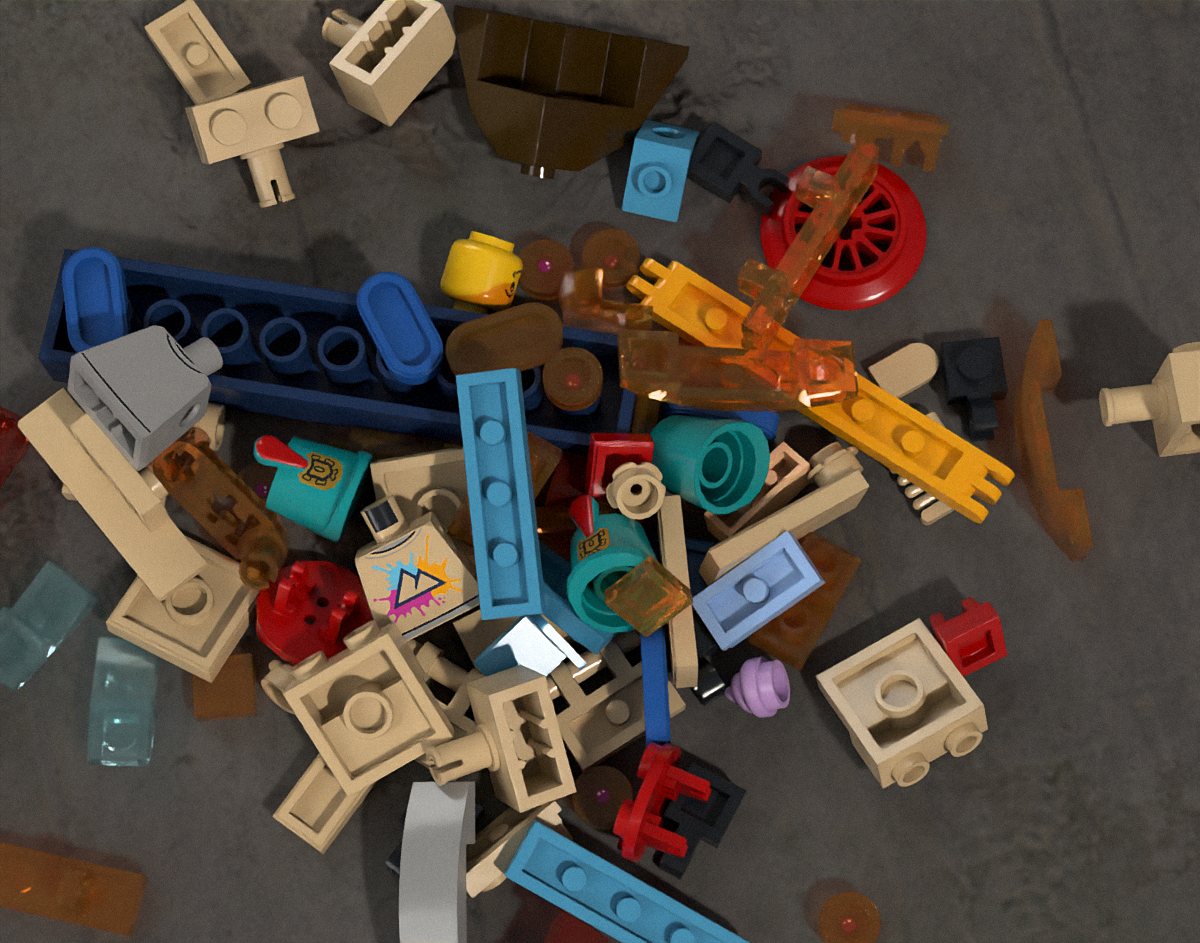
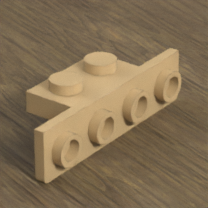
[18,388,208,601]

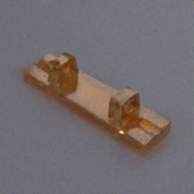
[737,137,880,358]
[0,842,148,938]

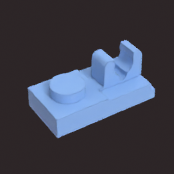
[691,531,826,651]

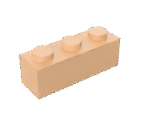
[704,441,811,542]

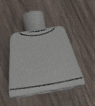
[67,325,223,472]

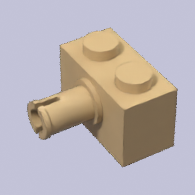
[322,0,459,127]
[185,76,320,208]
[1099,342,1200,457]
[426,664,577,813]

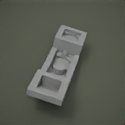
[399,781,475,943]

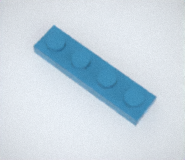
[456,368,546,620]
[503,819,750,943]

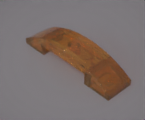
[1014,319,1093,562]
[617,329,859,412]

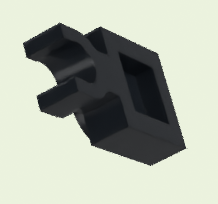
[687,121,790,217]

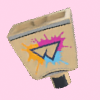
[355,495,480,642]

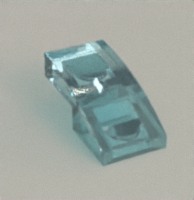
[0,561,100,691]
[87,637,161,767]

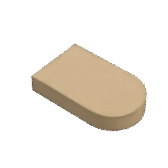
[867,343,939,399]

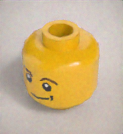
[440,231,523,314]

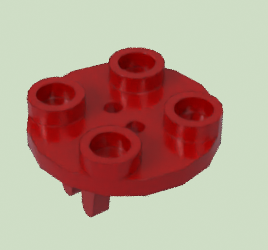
[256,560,374,665]
[613,742,712,863]

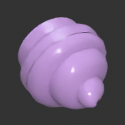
[725,656,790,718]

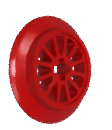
[760,155,927,311]

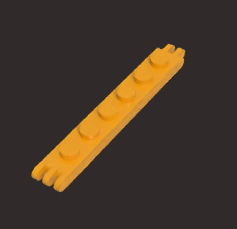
[626,258,1015,524]

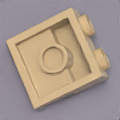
[816,618,988,789]
[283,620,455,797]

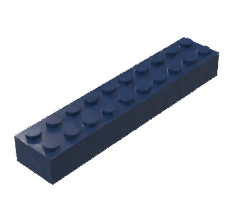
[38,249,645,465]

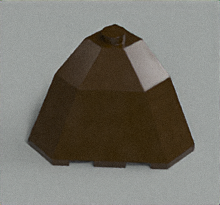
[453,5,690,179]

